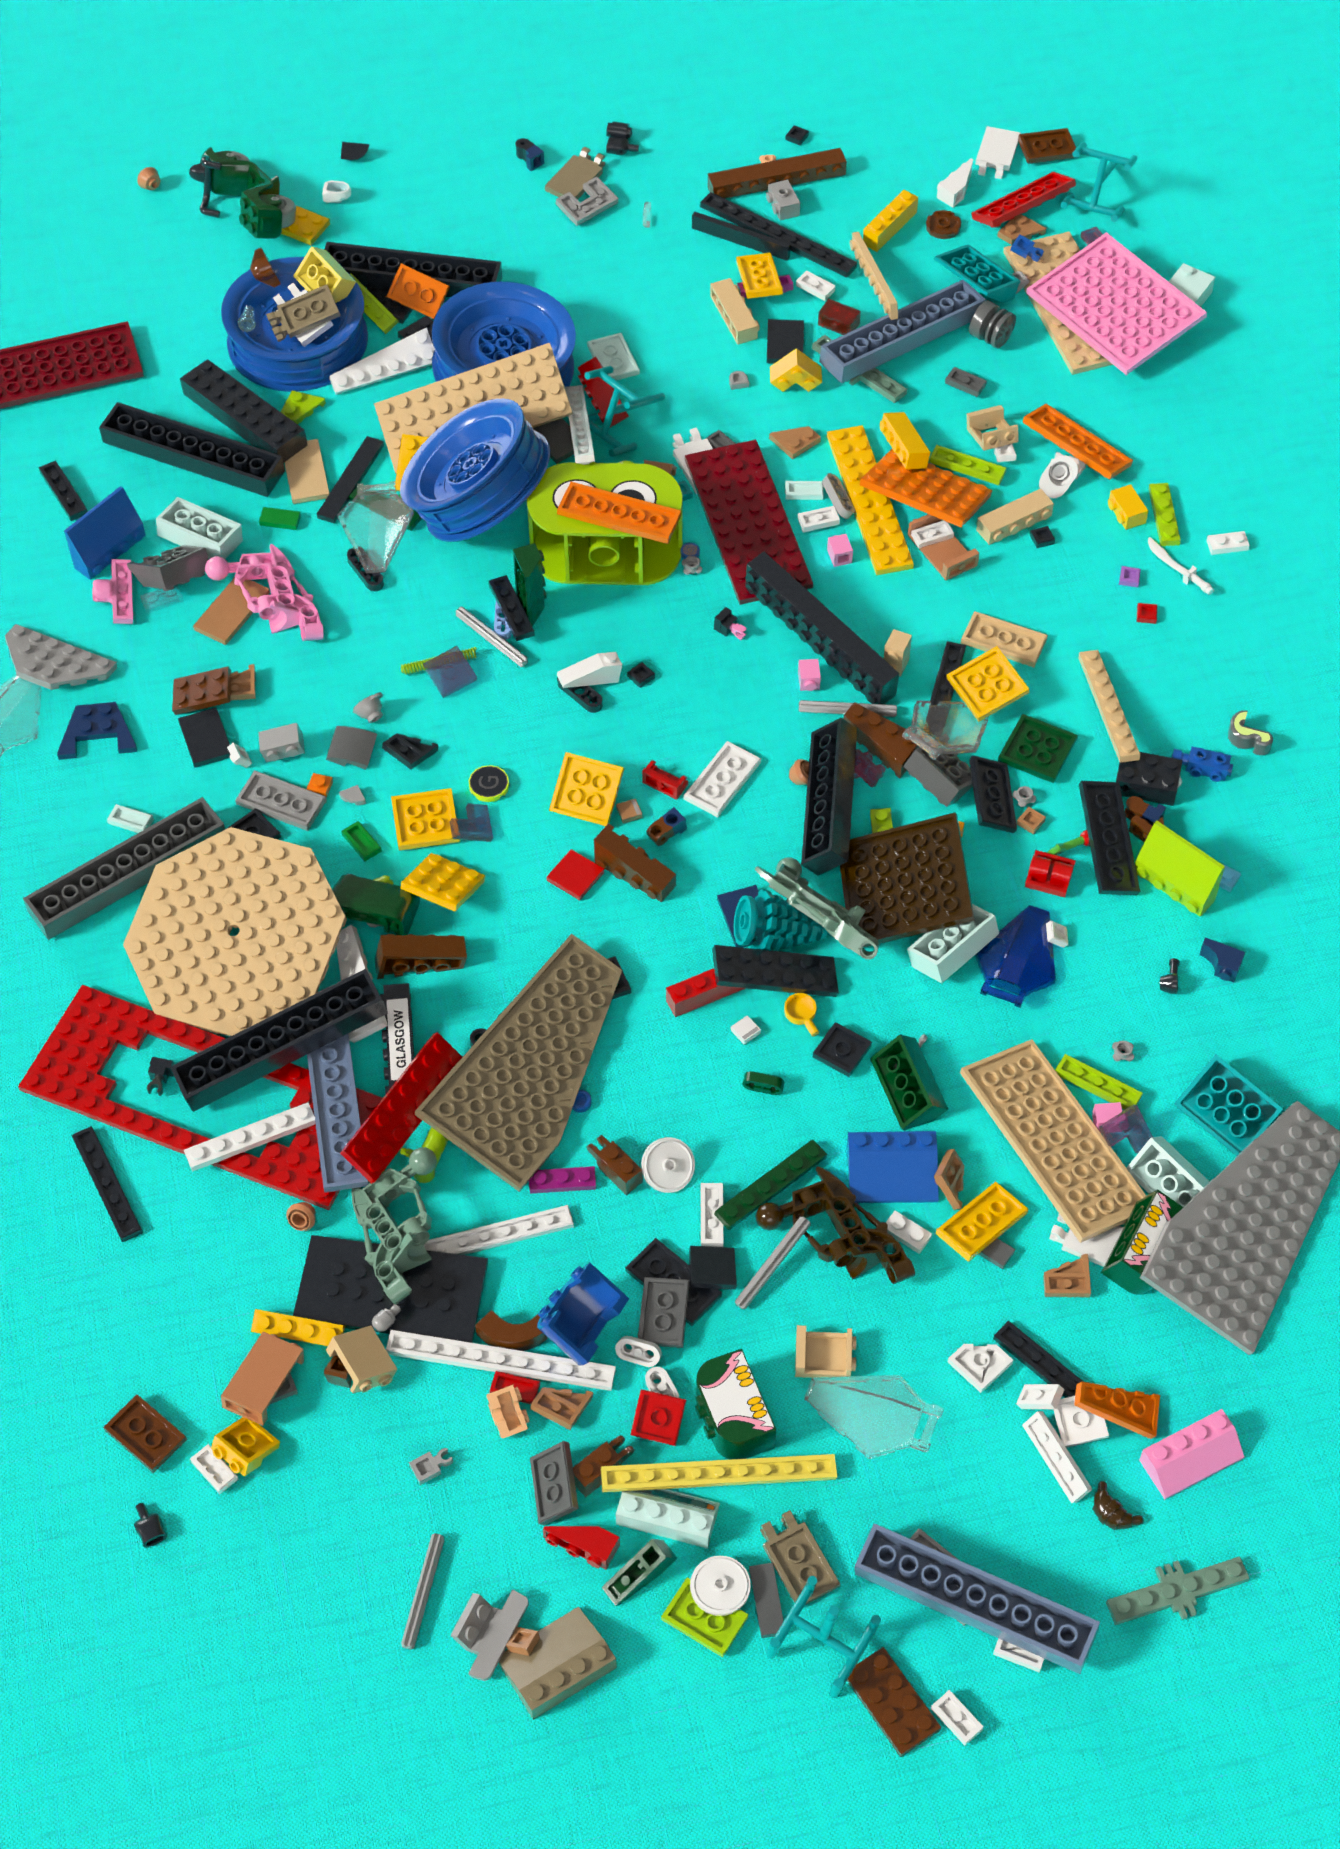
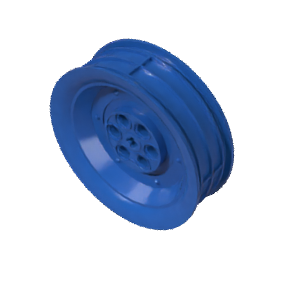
[221,257,368,392]
[432,282,576,387]
[400,398,550,542]

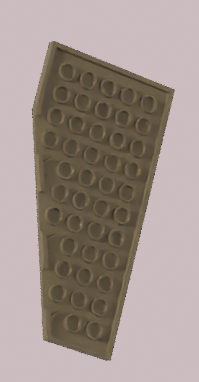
[415,934,622,1192]

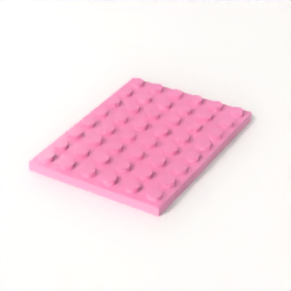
[1027,232,1207,375]

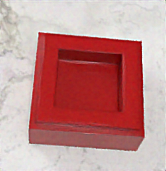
[1136,603,1157,624]

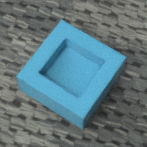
[1219,864,1241,892]

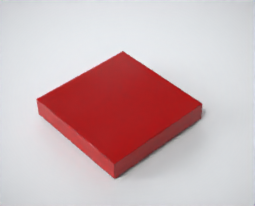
[546,849,604,900]
[630,1389,687,1446]

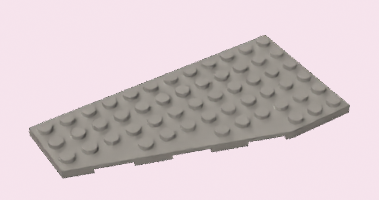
[1140,1101,1340,1355]

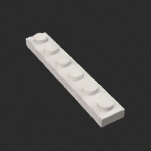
[184,1102,316,1172]

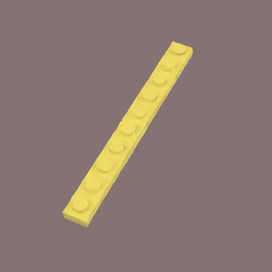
[601,1454,837,1492]

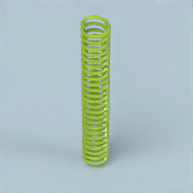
[401,647,477,675]

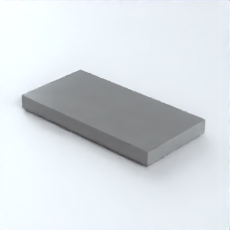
[235,770,327,831]

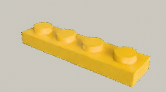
[251,1309,345,1346]

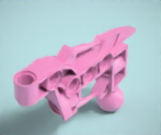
[205,544,324,641]

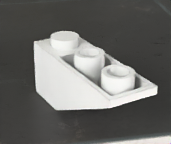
[937,158,973,208]

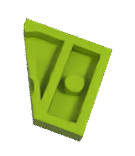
[281,390,326,424]

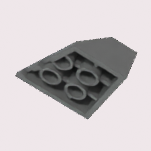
[127,545,209,591]
[903,735,973,807]

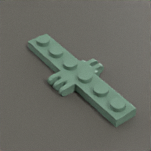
[812,335,907,403]
[1106,1556,1250,1625]

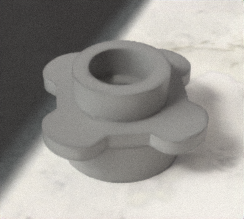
[682,556,702,575]
[1012,786,1036,807]
[1112,1041,1134,1062]

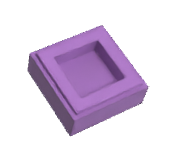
[1119,566,1141,588]

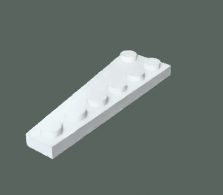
[329,328,435,395]
[336,925,388,1043]

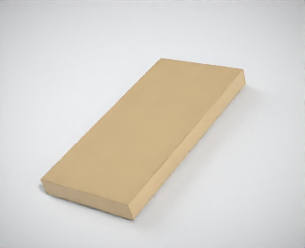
[284,439,329,504]
[961,611,1048,667]

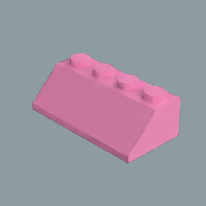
[1139,1409,1244,1499]

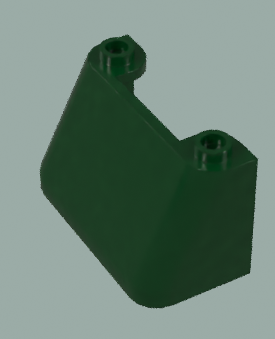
[332,874,420,935]

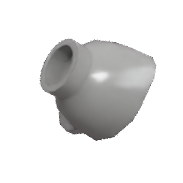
[353,692,383,723]

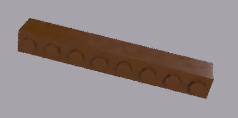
[708,148,847,199]

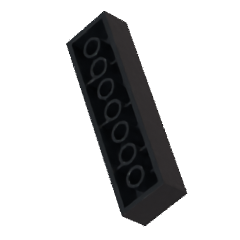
[180,359,308,462]
[801,718,857,876]

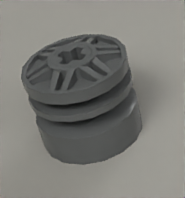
[969,300,1016,349]

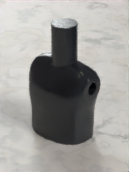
[606,137,639,155]
[134,1503,167,1548]

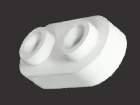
[615,1336,662,1367]
[645,1367,679,1398]

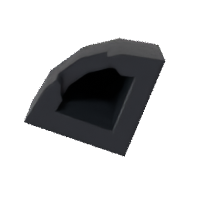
[341,142,369,160]

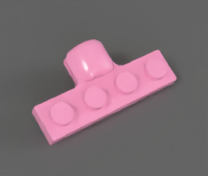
[92,559,133,624]

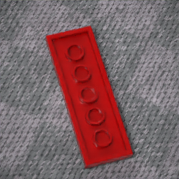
[971,171,1076,228]

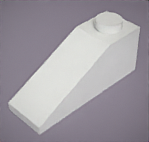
[557,652,622,688]

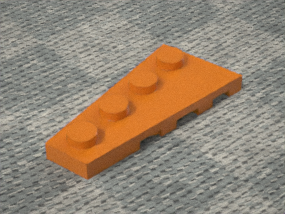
[1074,1382,1160,1439]

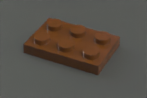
[1018,128,1076,164]
[172,666,231,715]
[103,1395,187,1473]

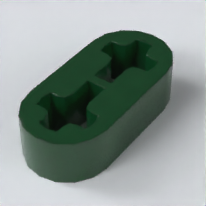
[742,1071,785,1095]

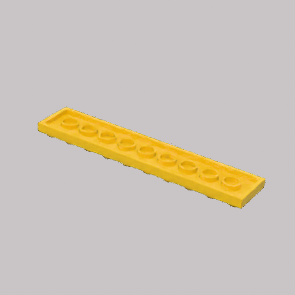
[827,425,914,576]

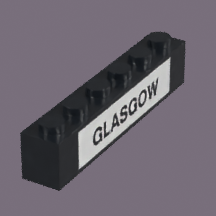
[380,983,414,1095]

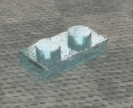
[140,585,184,614]

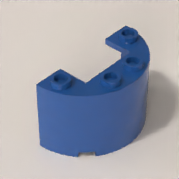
[537,1262,630,1366]

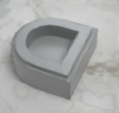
[1012,271,1030,294]
[729,371,749,390]

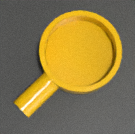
[784,993,819,1037]

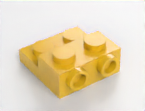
[211,1417,280,1476]

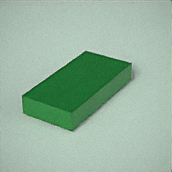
[259,507,301,530]
[341,821,382,862]

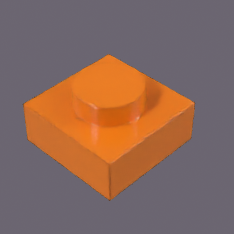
[307,773,333,798]

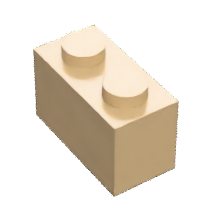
[884,629,912,677]

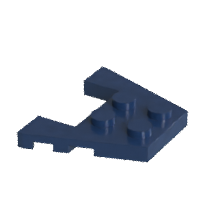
[57,702,137,760]

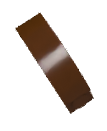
[475,1310,547,1351]

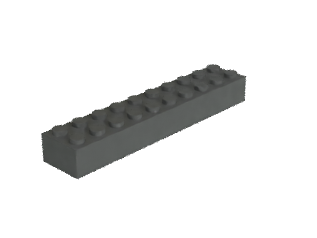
[23,797,225,940]

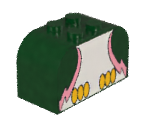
[1101,1189,1183,1295]
[695,1348,776,1460]

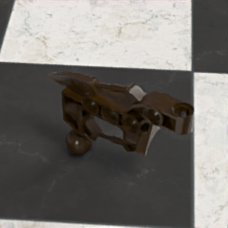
[756,1166,915,1284]

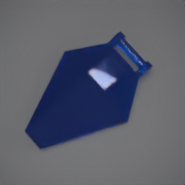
[975,905,1056,1008]

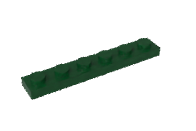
[714,1139,827,1230]

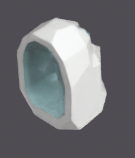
[322,180,351,203]

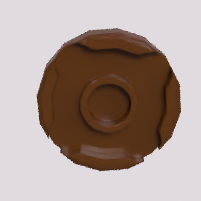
[926,210,961,239]

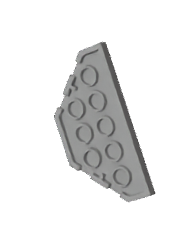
[5,624,117,690]

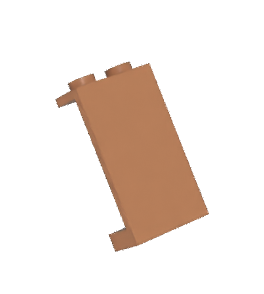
[908,514,979,580]
[221,1332,304,1426]

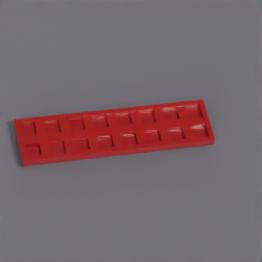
[340,1032,462,1184]

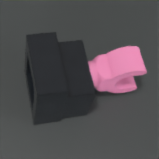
[714,607,747,640]

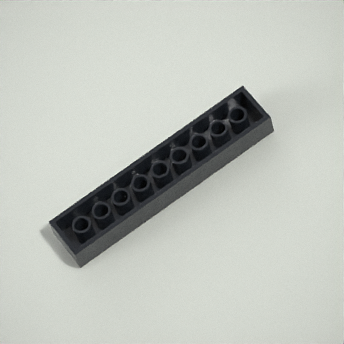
[324,242,502,297]
[99,402,285,497]
[745,552,900,704]
[170,969,388,1112]

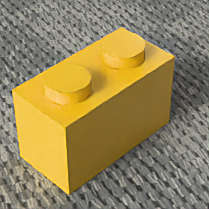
[1108,484,1148,530]

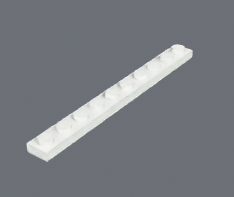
[565,385,595,465]
[386,1330,616,1391]

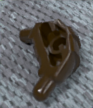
[1092,1481,1144,1531]

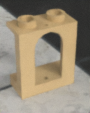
[966,405,1018,451]

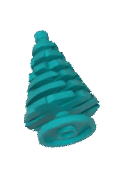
[734,889,832,951]

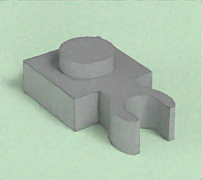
[409,1448,453,1485]

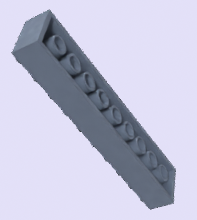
[819,280,986,383]
[855,1523,1100,1674]

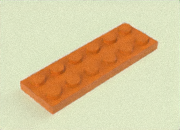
[1023,404,1133,480]
[557,482,681,544]

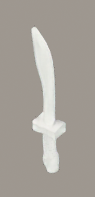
[1148,537,1214,595]

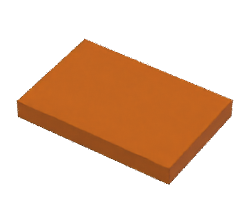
[386,264,450,319]

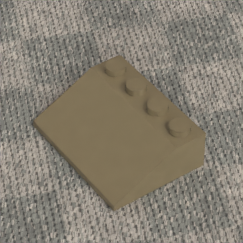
[498,1607,617,1720]

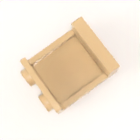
[795,1325,856,1380]
[326,1326,397,1394]

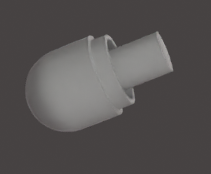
[372,1304,401,1332]

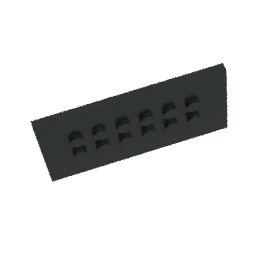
[293,1235,488,1343]

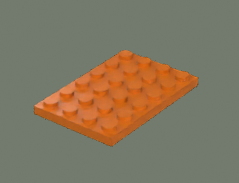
[859,449,992,528]

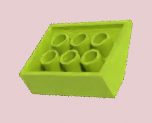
[1135,821,1225,917]

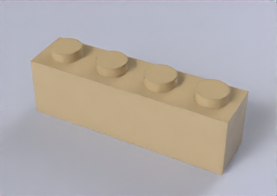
[710,278,760,345]
[976,489,1054,545]

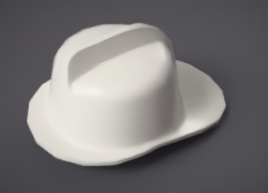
[1039,455,1078,498]

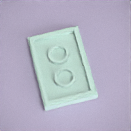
[587,333,640,380]

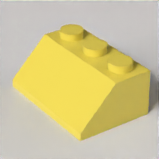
[293,246,356,303]

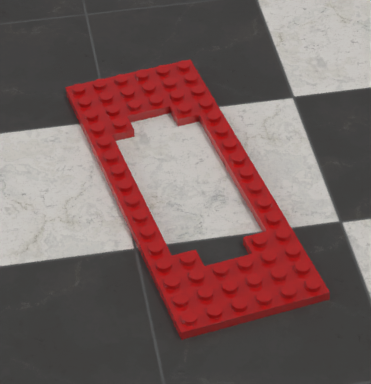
[18,985,383,1210]

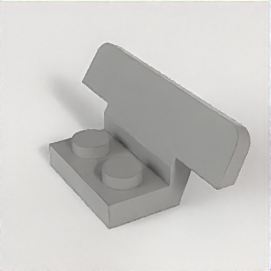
[450,1589,529,1681]

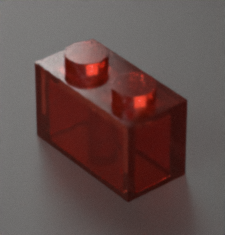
[818,299,861,335]

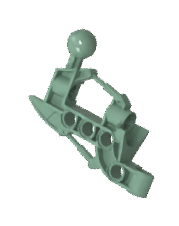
[755,857,879,959]
[352,1147,437,1305]

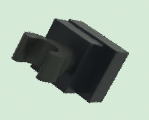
[147,1057,174,1096]

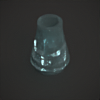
[238,306,256,332]

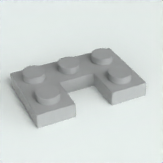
[555,177,618,226]

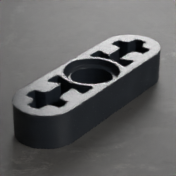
[347,547,384,591]
[557,676,603,713]

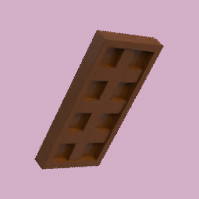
[847,1647,941,1757]

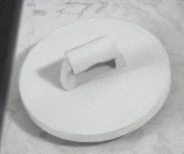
[641,1137,695,1193]
[690,1556,750,1616]

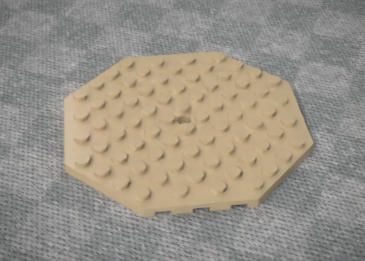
[123,827,347,1037]

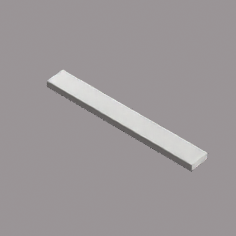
[424,1205,574,1255]

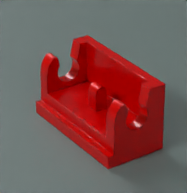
[642,760,688,800]

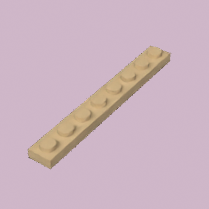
[850,232,898,320]
[1078,650,1140,763]

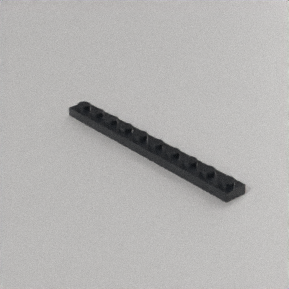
[700,192,857,278]

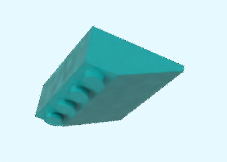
[934,244,1021,303]
[1174,1054,1285,1156]

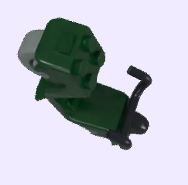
[189,147,296,239]

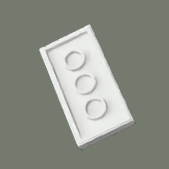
[684,741,761,818]

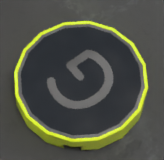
[469,765,509,802]

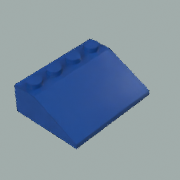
[64,486,146,580]
[847,1131,939,1203]

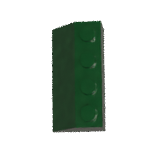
[513,543,547,627]
[870,1034,948,1130]

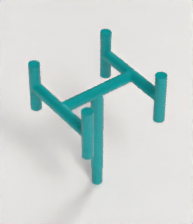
[1060,142,1137,222]
[585,366,665,457]
[766,1576,881,1698]

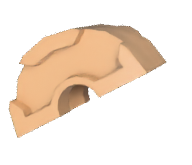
[486,1385,530,1439]

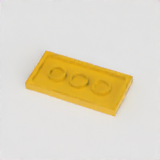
[736,253,783,299]
[936,1182,1029,1262]

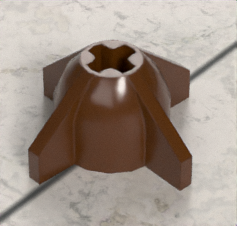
[250,247,281,288]

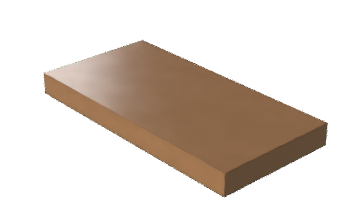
[193,577,270,645]

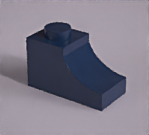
[1199,937,1245,983]

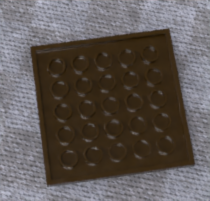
[840,812,975,947]

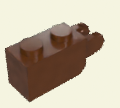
[586,1135,643,1195]
[573,1435,635,1498]

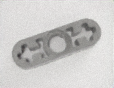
[822,473,855,519]

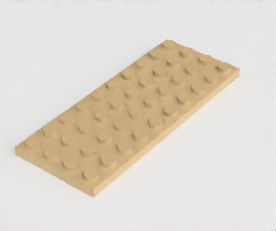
[1003,232,1113,375]
[374,343,573,474]
[960,1039,1146,1243]

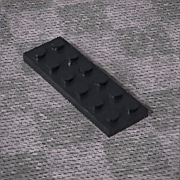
[1079,781,1140,895]
[712,945,839,997]

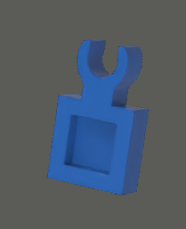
[1010,234,1044,262]

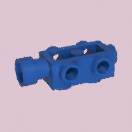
[1172,746,1233,782]

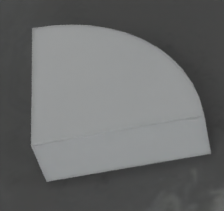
[339,785,366,805]

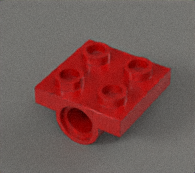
[1025,850,1076,898]

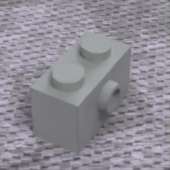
[766,180,800,221]
[258,723,305,762]

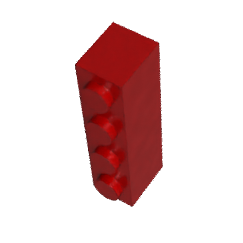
[577,356,629,428]
[666,968,745,1017]

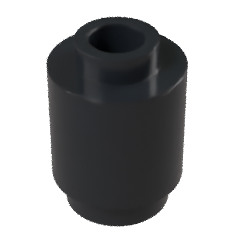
[606,121,632,139]

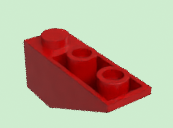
[543,1526,620,1569]

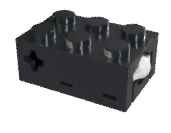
[1116,752,1183,806]

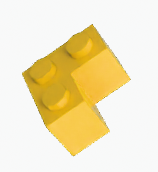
[770,348,822,392]

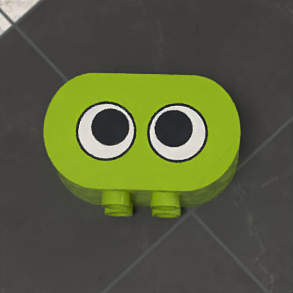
[527,461,682,585]

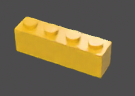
[863,190,918,252]
[880,412,930,469]

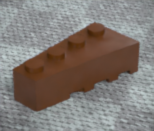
[843,702,923,778]
[594,823,676,902]
[375,934,467,980]

